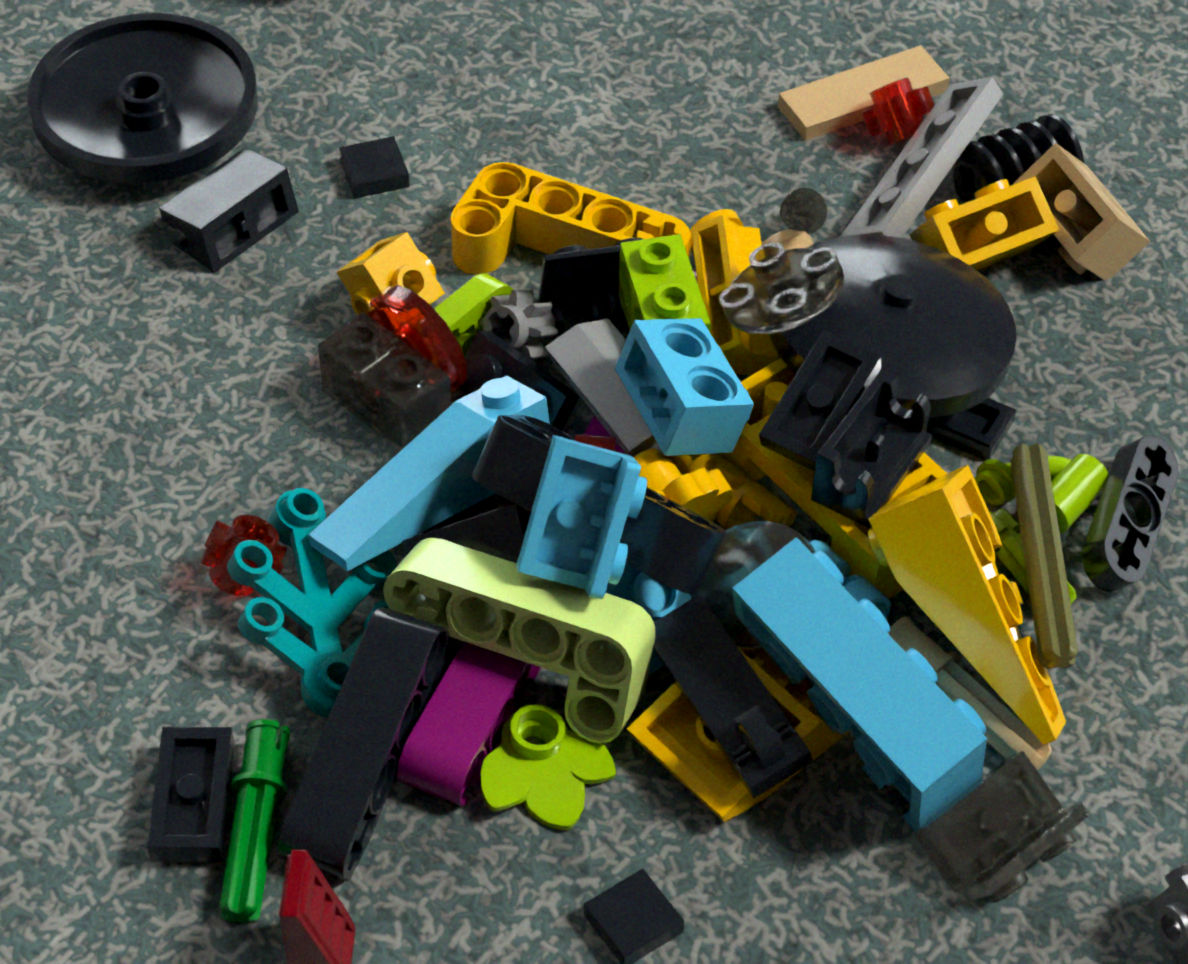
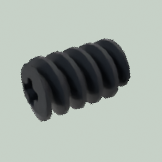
[952,114,1084,203]

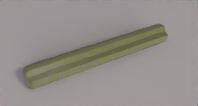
[1010,443,1078,669]

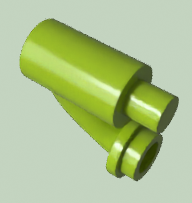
[974,454,1109,534]

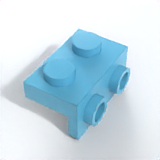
[516,435,647,599]

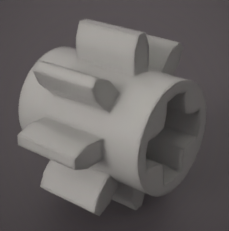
[480,289,558,360]

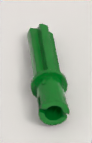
[219,719,291,924]

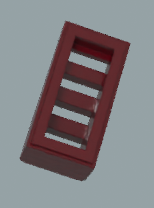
[279,850,356,964]

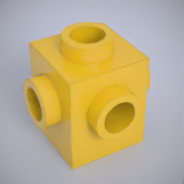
[336,232,445,333]

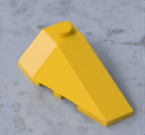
[868,465,1066,745]

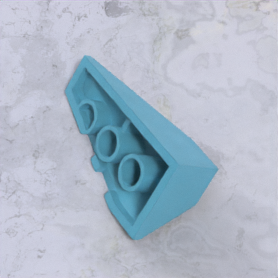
[308,376,550,571]

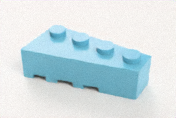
[732,537,987,834]

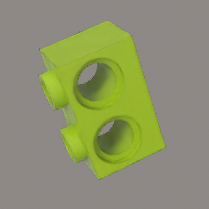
[618,234,711,332]

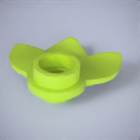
[480,704,616,830]

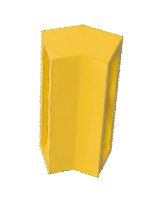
[691,215,778,376]

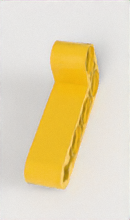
[450,162,691,275]

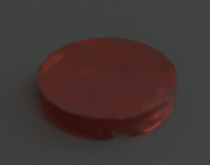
[368,285,468,399]

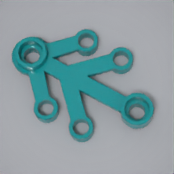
[227,488,397,718]

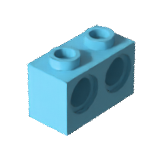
[615,318,754,456]

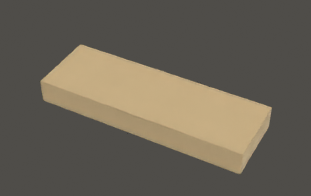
[778,45,950,141]

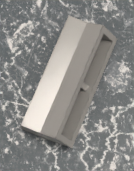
[545,319,663,457]

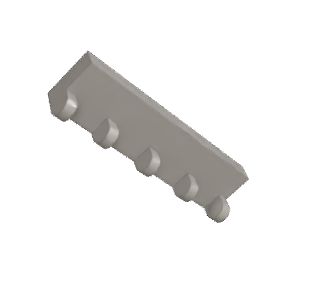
[840,77,1003,238]

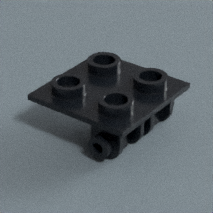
[537,238,643,337]

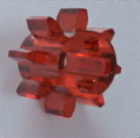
[862,77,935,146]
[201,515,287,596]

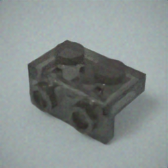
[913,751,1090,903]

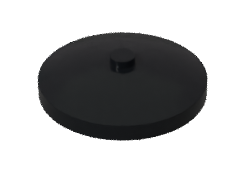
[27,13,258,183]
[767,235,1017,418]

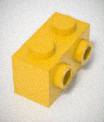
[910,176,1059,270]

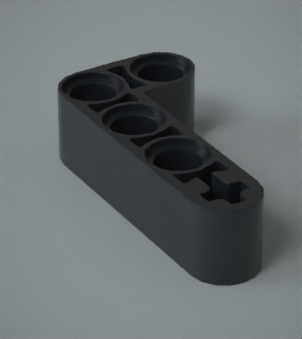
[471,415,727,595]
[278,606,458,881]

